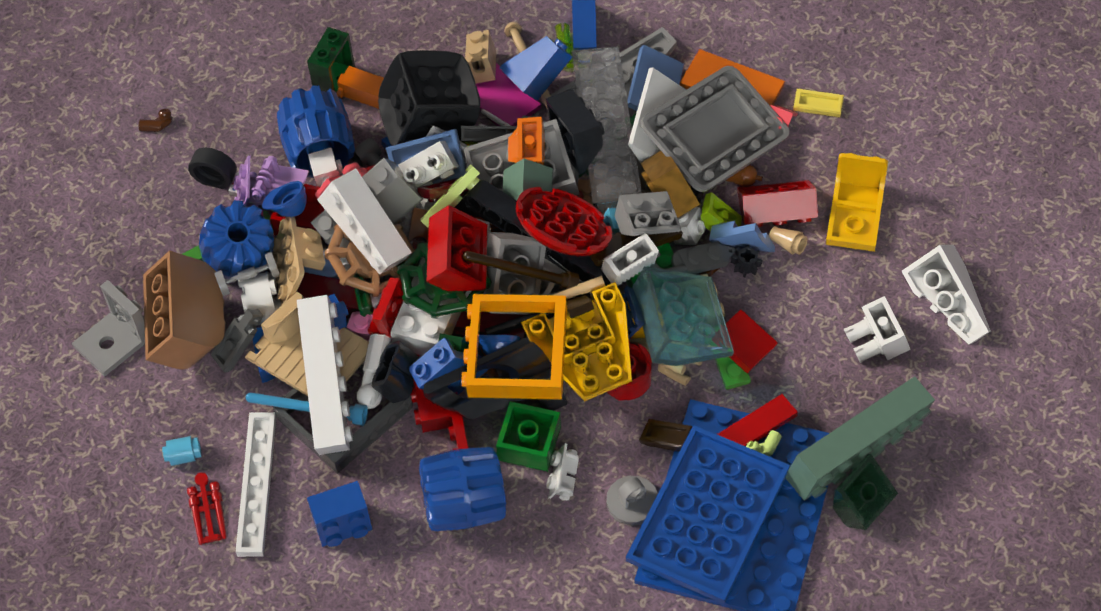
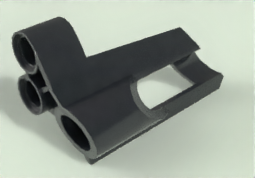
[424,337,567,420]

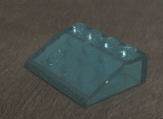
[632,266,734,366]

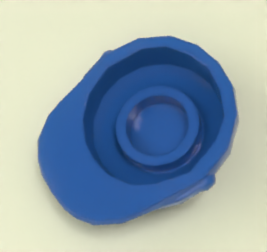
[262,181,307,217]
[479,335,521,355]

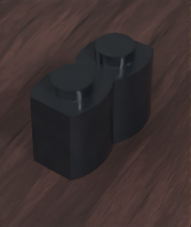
[372,341,420,403]

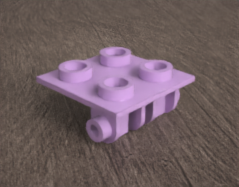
[233,155,258,207]
[248,156,309,205]

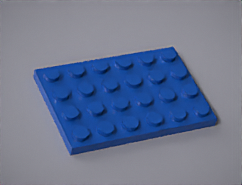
[625,425,790,604]

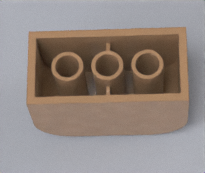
[143,250,226,370]

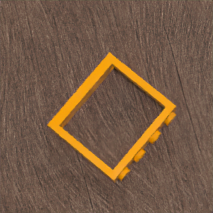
[462,294,567,400]

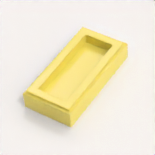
[793,89,844,117]

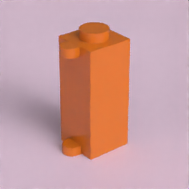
[337,66,384,109]

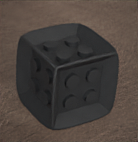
[378,50,480,146]

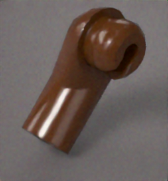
[139,109,173,132]

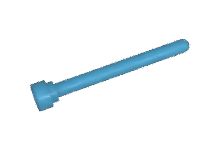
[246,392,368,426]

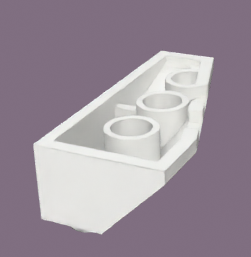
[902,245,991,344]

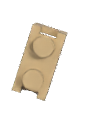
[465,30,496,84]

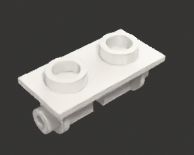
[546,443,579,501]

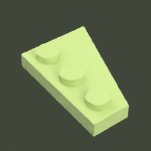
[420,164,480,228]

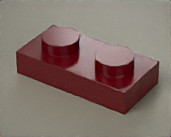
[417,178,469,202]

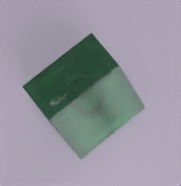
[832,454,898,530]

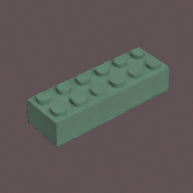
[786,376,935,501]

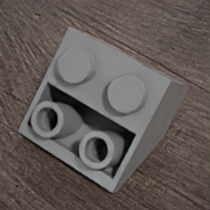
[614,191,681,236]

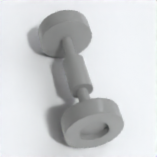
[214,252,280,296]

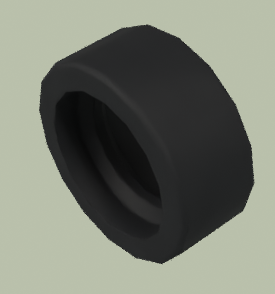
[188,147,237,189]

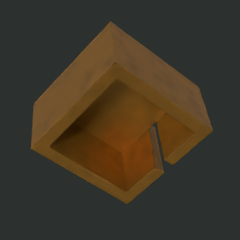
[641,151,700,218]

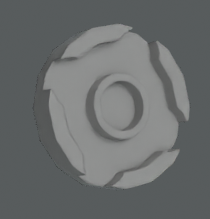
[606,476,658,526]

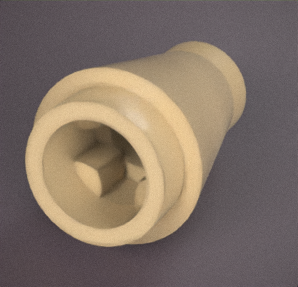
[769,226,808,255]

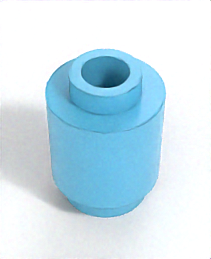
[162,436,202,466]

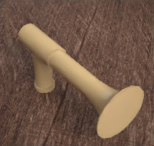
[533,276,605,314]

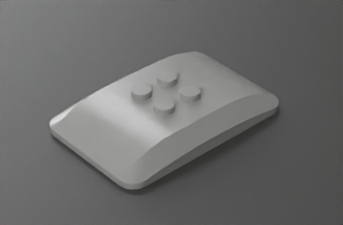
[641,66,789,192]

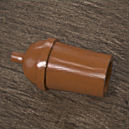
[725,165,763,187]

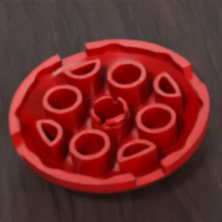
[516,187,612,256]

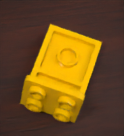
[826,153,888,252]

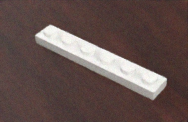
[236,412,276,557]

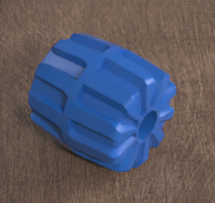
[277,86,355,178]
[199,200,274,281]
[419,447,506,531]

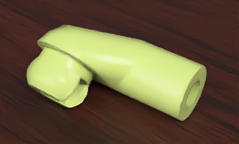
[746,430,782,456]

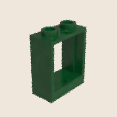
[307,27,355,94]

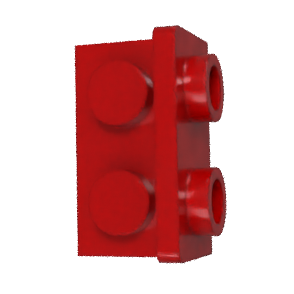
[368,277,403,338]

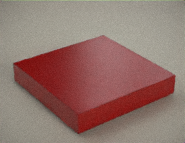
[710,310,778,374]

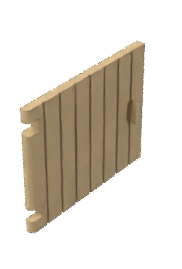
[245,328,369,396]

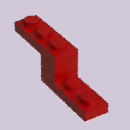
[411,354,468,450]

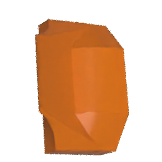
[508,117,545,165]

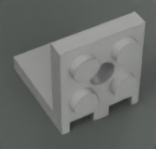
[72,280,145,377]

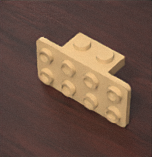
[273,217,326,306]

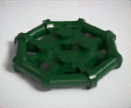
[397,242,492,319]

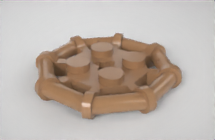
[324,224,414,297]

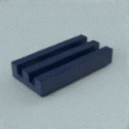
[620,286,645,339]

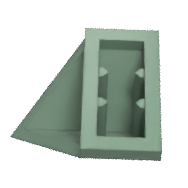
[503,158,553,200]

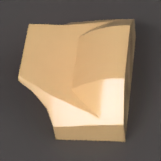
[261,292,304,343]

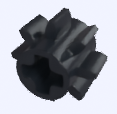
[730,245,762,278]

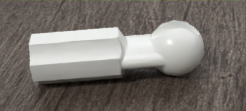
[357,333,392,409]

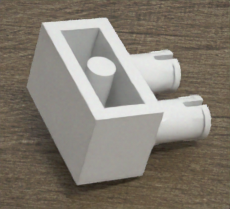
[398,141,459,190]
[844,296,911,363]

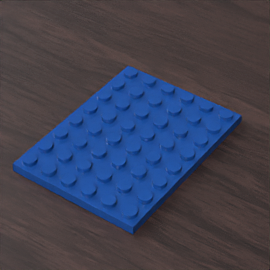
[634,399,829,611]

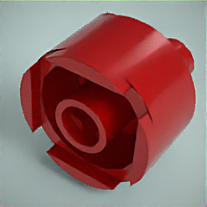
[607,341,652,401]

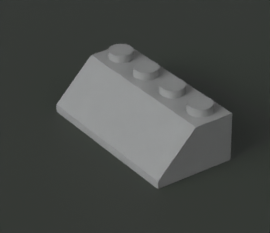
[311,158,423,245]

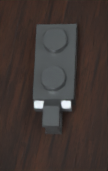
[211,309,263,372]

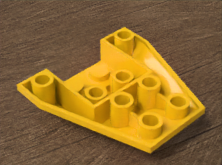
[521,282,632,402]

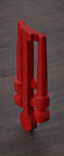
[187,472,227,545]

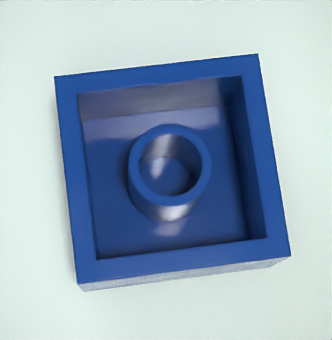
[307,481,372,547]

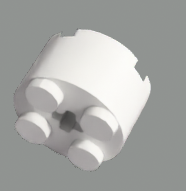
[238,272,281,325]

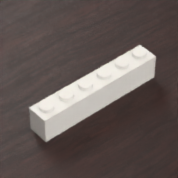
[297,295,353,455]

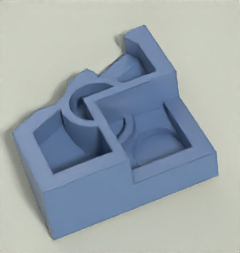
[709,221,775,252]

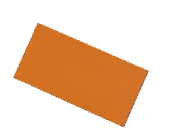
[679,49,785,106]

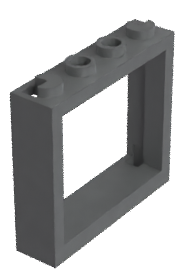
[272,361,413,474]

